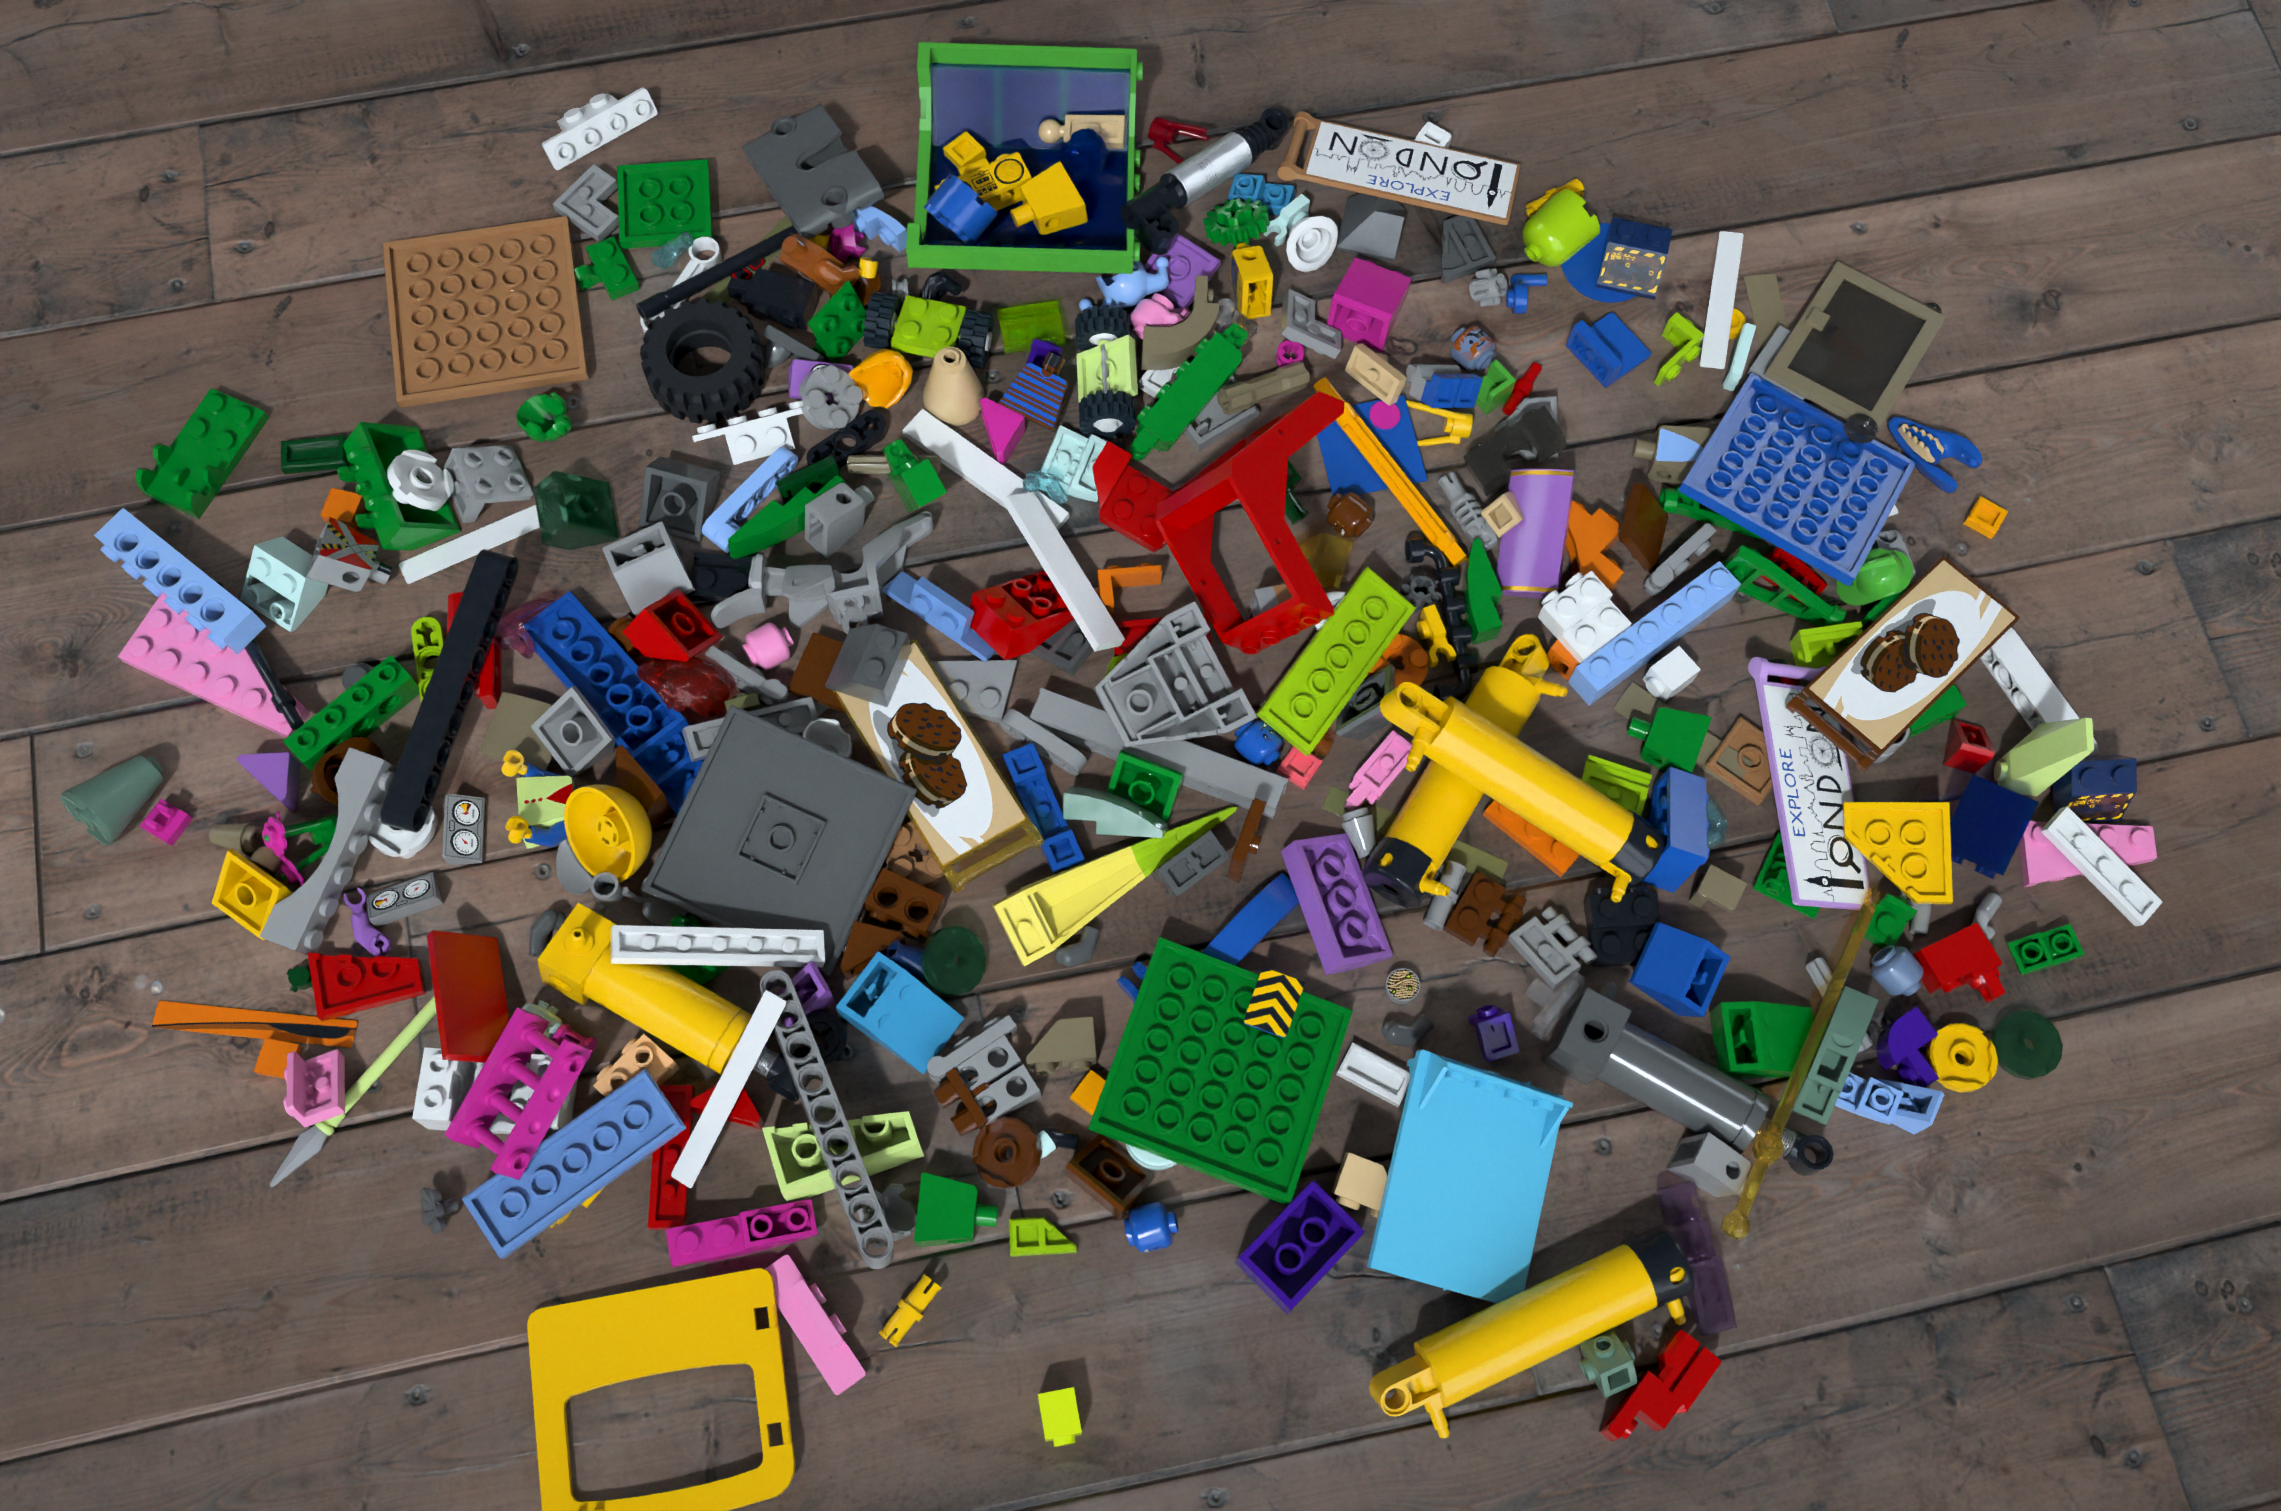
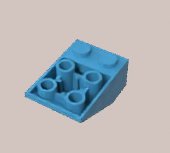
[836,951,964,1075]

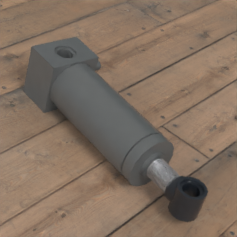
[1543,981,1834,1176]

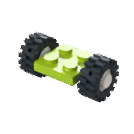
[863,291,994,369]

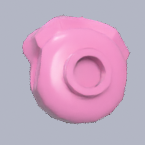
[1130,293,1191,340]

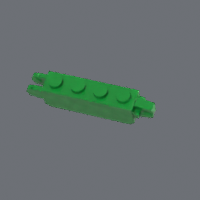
[1129,323,1249,461]

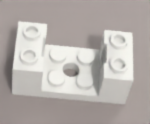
[412,1047,578,1137]

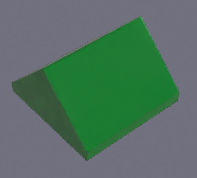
[1107,750,1184,824]

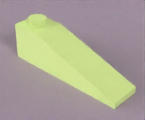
[1994,718,2094,796]

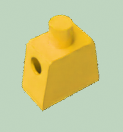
[1010,161,1088,235]

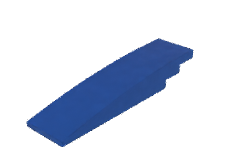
[517,591,704,816]

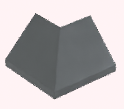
[1336,193,1406,263]
[1336,664,1395,740]

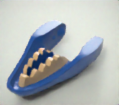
[1888,417,1982,493]

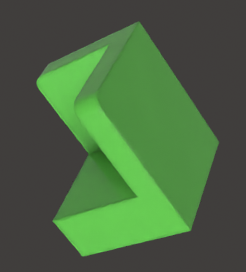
[1475,360,1516,415]

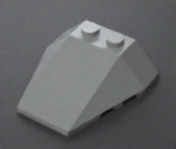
[1094,601,1257,748]

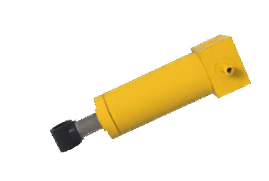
[537,903,810,1102]

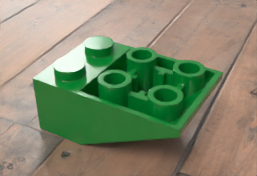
[1709,1001,1818,1079]

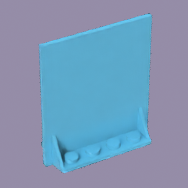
[1367,1050,1573,1304]

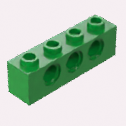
[283,655,420,773]

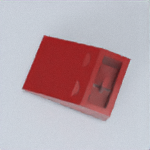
[970,570,1074,661]

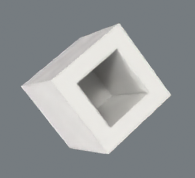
[1643,646,1701,703]

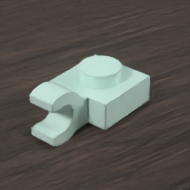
[1263,194,1310,246]

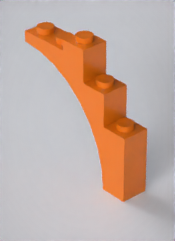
[1547,500,1625,681]

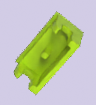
[1790,621,1863,669]

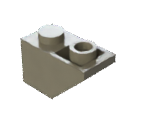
[1026,1016,1097,1075]

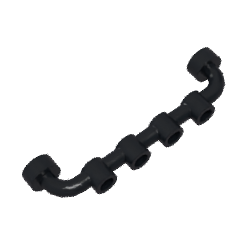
[1405,537,1478,702]

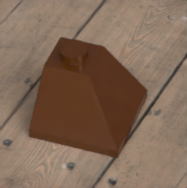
[616,744,674,832]

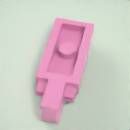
[1344,730,1412,811]

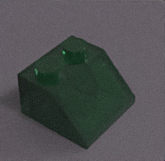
[533,470,619,550]

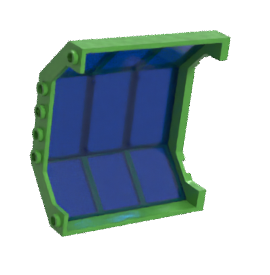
[906,42,1143,274]

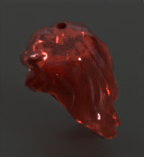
[637,657,730,717]

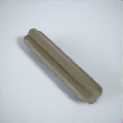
[847,455,941,474]

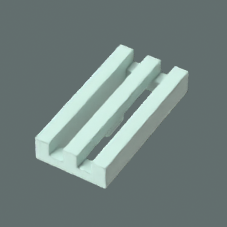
[1722,323,1756,391]

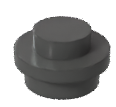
[342,663,373,690]

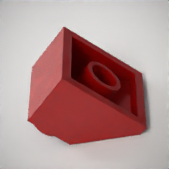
[623,588,723,662]

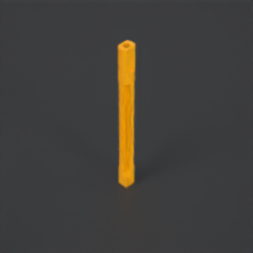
[1313,377,1467,567]

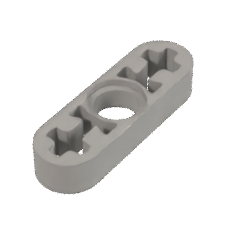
[999,709,1087,776]

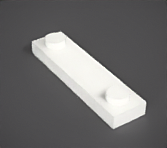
[2040,806,2162,926]

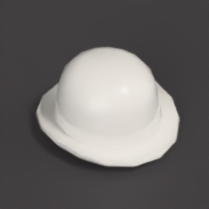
[1286,216,1338,272]

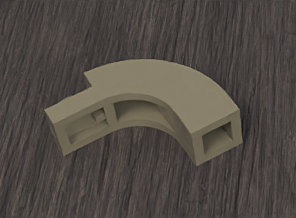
[1142,275,1219,370]

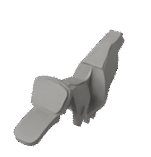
[711,511,933,634]

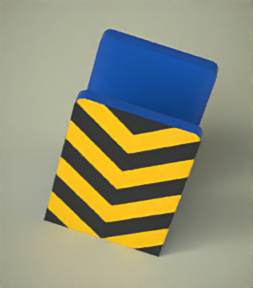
[1243,967,1305,1038]

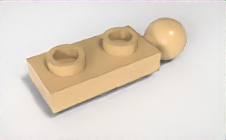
[1038,115,1126,149]

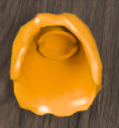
[848,348,913,409]

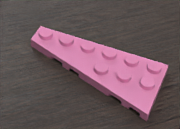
[118,593,310,738]

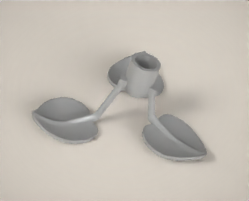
[556,838,689,926]

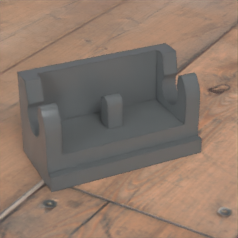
[1151,830,1230,897]

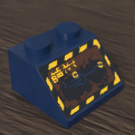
[1596,217,1673,300]
[2053,754,2137,823]

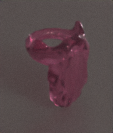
[496,598,555,659]

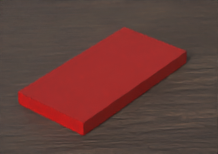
[427,930,509,1063]

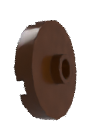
[972,1116,1042,1189]

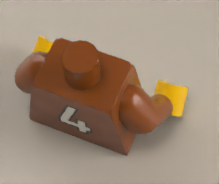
[780,233,878,296]

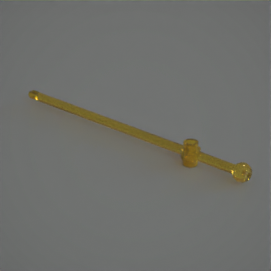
[1721,888,1881,1239]

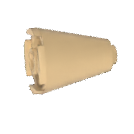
[923,347,985,426]

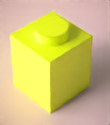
[1038,1387,1082,1447]

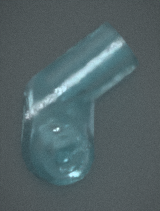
[652,232,694,269]
[1023,470,1068,505]
[1706,800,1728,849]

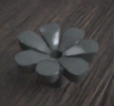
[421,1188,459,1235]

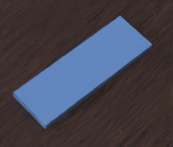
[462,1069,687,1259]

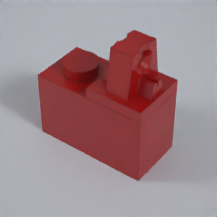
[1913,923,2006,1003]

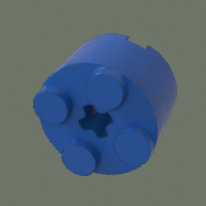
[924,173,998,246]

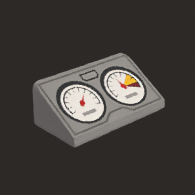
[442,794,486,865]
[366,872,443,927]

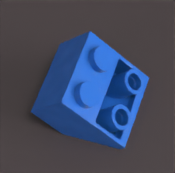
[1629,922,1730,1017]

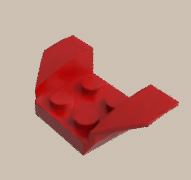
[1092,441,1173,553]

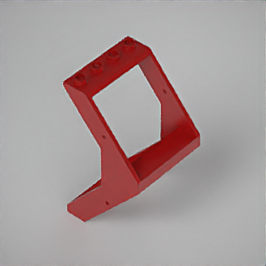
[1155,391,1344,655]

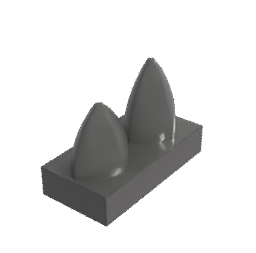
[762,324,829,386]

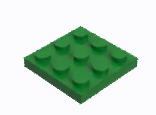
[617,159,713,249]

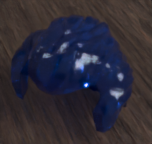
[1058,128,1107,183]

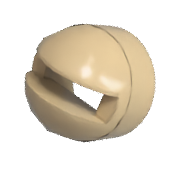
[249,845,280,875]

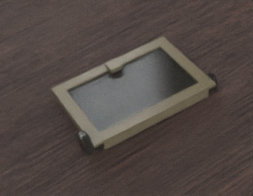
[1764,261,1946,444]

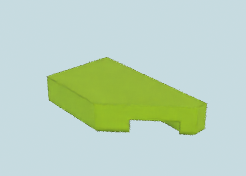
[1009,1217,1077,1257]

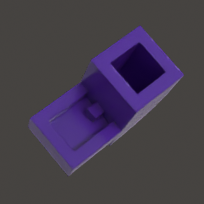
[1876,1006,1939,1088]

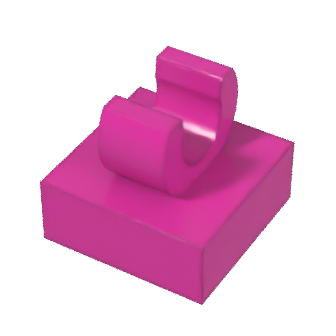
[829,222,865,263]
[140,799,193,846]

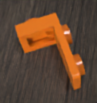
[1094,563,1162,617]

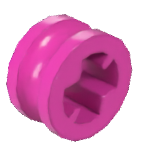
[1276,340,1304,367]

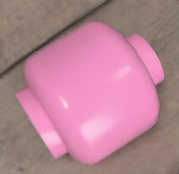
[742,623,794,671]

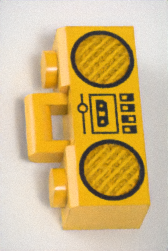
[934,151,1032,211]

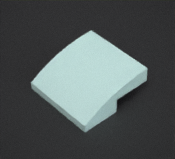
[1035,425,1107,502]

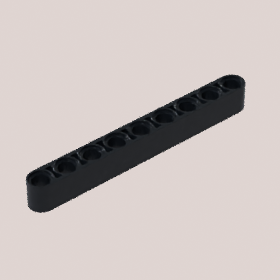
[380,549,519,833]

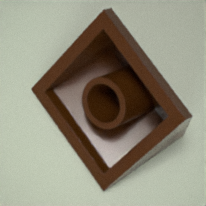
[1066,1134,1155,1220]

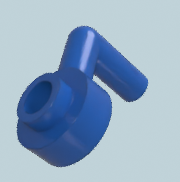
[1506,274,1547,314]

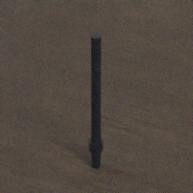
[217,582,304,730]

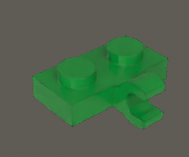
[574,236,640,301]

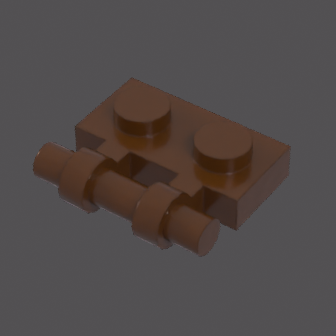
[1443,872,1527,957]

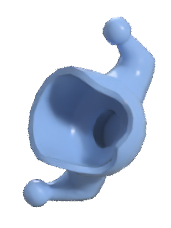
[1079,257,1169,311]

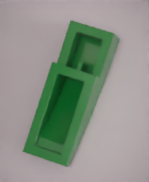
[1462,538,1503,645]

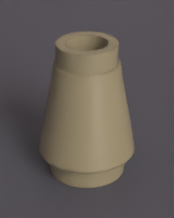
[209,822,265,855]

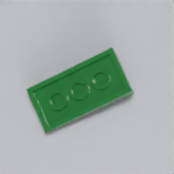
[136,388,269,520]

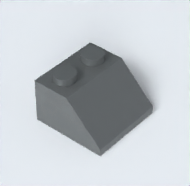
[639,456,720,542]
[825,624,911,707]

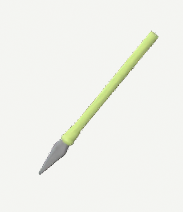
[270,996,437,1187]

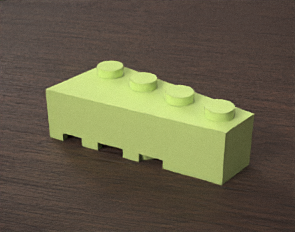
[762,1111,924,1203]

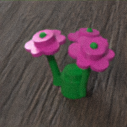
[262,811,338,887]

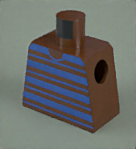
[999,352,1069,433]

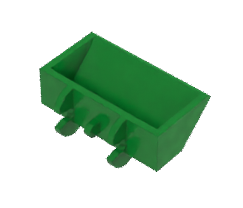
[337,422,461,551]

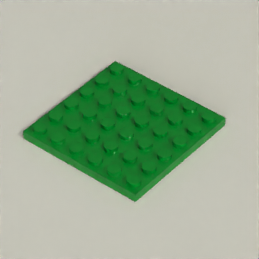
[1088,937,1353,1206]

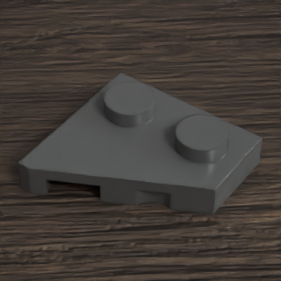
[1441,215,1497,284]
[1031,619,1094,676]

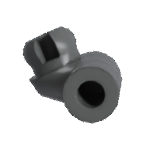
[529,909,566,957]
[1055,926,1100,967]
[1381,1014,1434,1047]

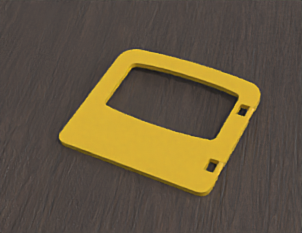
[527,1268,796,1511]

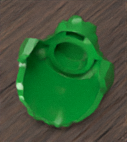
[516,391,572,443]

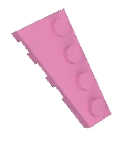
[2017,821,2157,888]

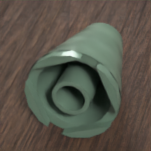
[60,755,164,846]

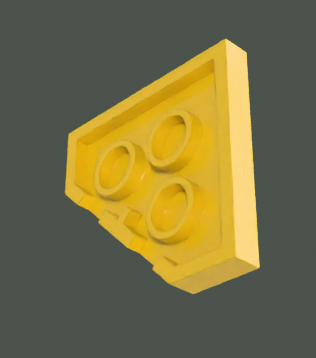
[1843,802,1953,904]

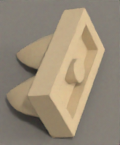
[1345,343,1407,406]

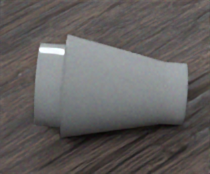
[1341,807,1376,859]

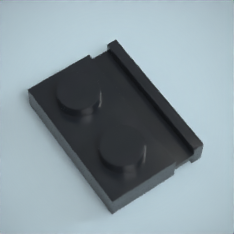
[688,553,753,602]

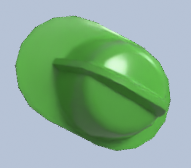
[1837,548,1913,606]

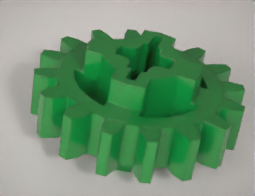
[1203,198,1270,247]

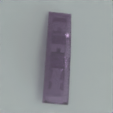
[1656,1180,1737,1336]

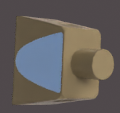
[1632,425,1710,488]

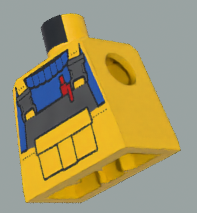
[1230,243,1273,321]

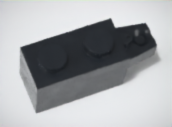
[727,267,819,330]

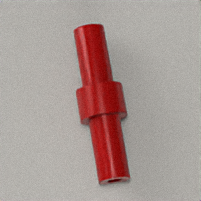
[1502,362,1542,416]

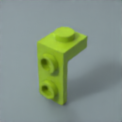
[1654,312,1704,387]

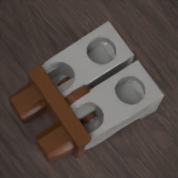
[933,1035,1042,1136]

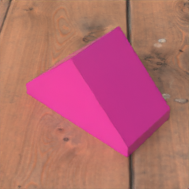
[980,398,1025,466]

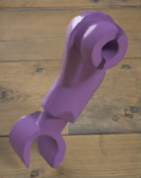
[344,888,392,956]

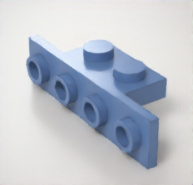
[882,571,996,662]

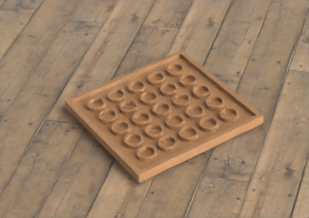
[383,216,589,408]

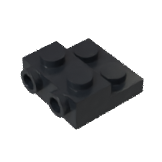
[1583,886,1661,967]

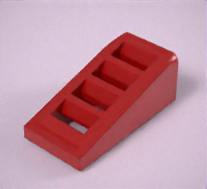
[1760,546,1827,605]

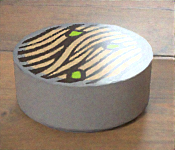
[1385,968,1420,1004]

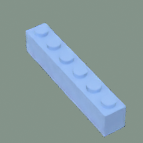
[1568,561,1741,706]

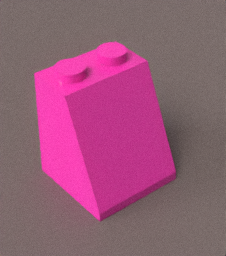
[1327,257,1412,352]

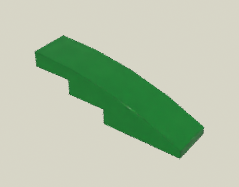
[728,475,846,560]

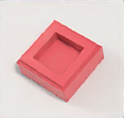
[1277,746,1323,790]

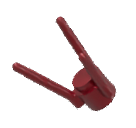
[1148,117,1209,164]

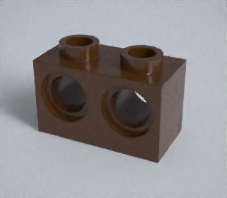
[864,868,946,941]

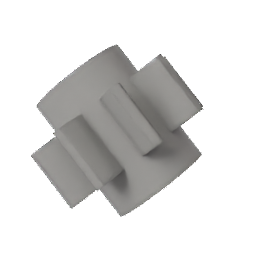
[1469,268,1508,307]

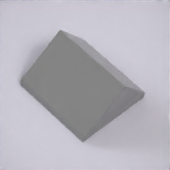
[530,686,616,778]

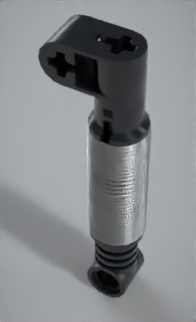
[1120,108,1290,255]

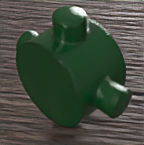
[287,964,313,993]

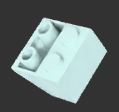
[240,536,328,632]

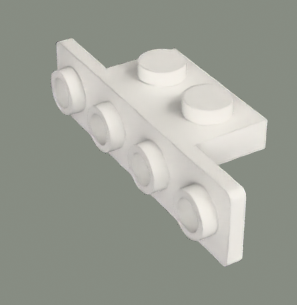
[542,87,658,170]
[692,400,804,465]

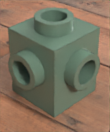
[1579,1329,1638,1398]

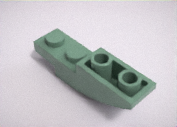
[1792,986,1878,1126]

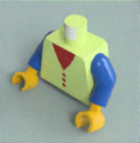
[501,750,576,849]

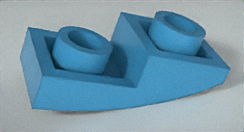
[1228,174,1296,216]

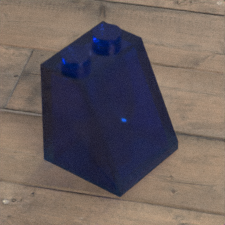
[1950,774,2039,879]

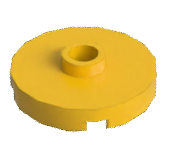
[1925,1023,1998,1093]

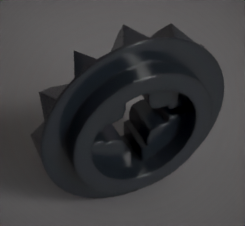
[794,1011,847,1066]

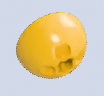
[564,784,652,883]

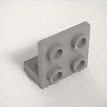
[442,445,533,523]

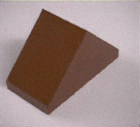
[840,921,906,981]

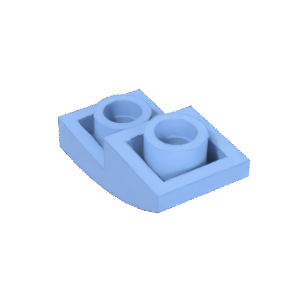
[853,206,907,253]
[1835,1072,1904,1125]

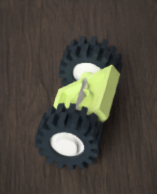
[1075,305,1138,440]

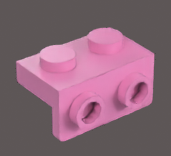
[283,1049,345,1127]

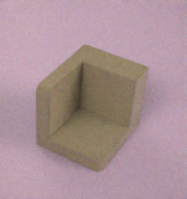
[1688,864,1747,912]

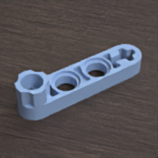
[702,446,798,553]

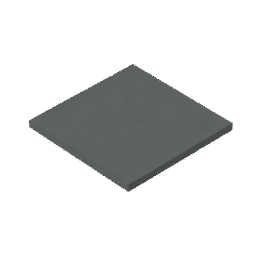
[641,704,917,976]

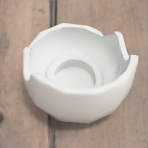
[802,718,852,758]

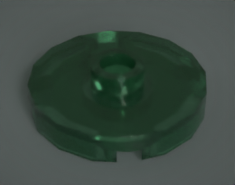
[921,926,986,995]
[1991,1010,2063,1080]

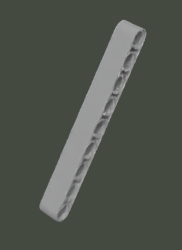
[760,970,894,1269]

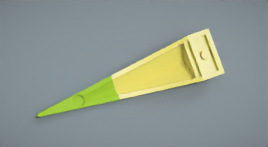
[992,806,1237,966]

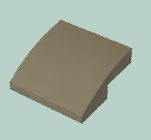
[478,692,552,771]

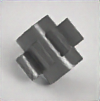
[1400,572,1441,614]

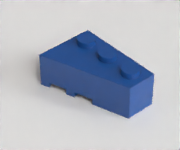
[1641,767,1710,893]

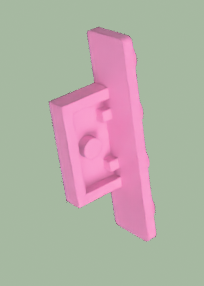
[765,1255,866,1395]

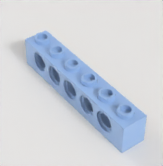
[94,508,266,654]

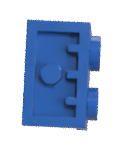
[1565,312,1651,389]

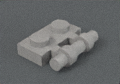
[1508,906,1597,990]

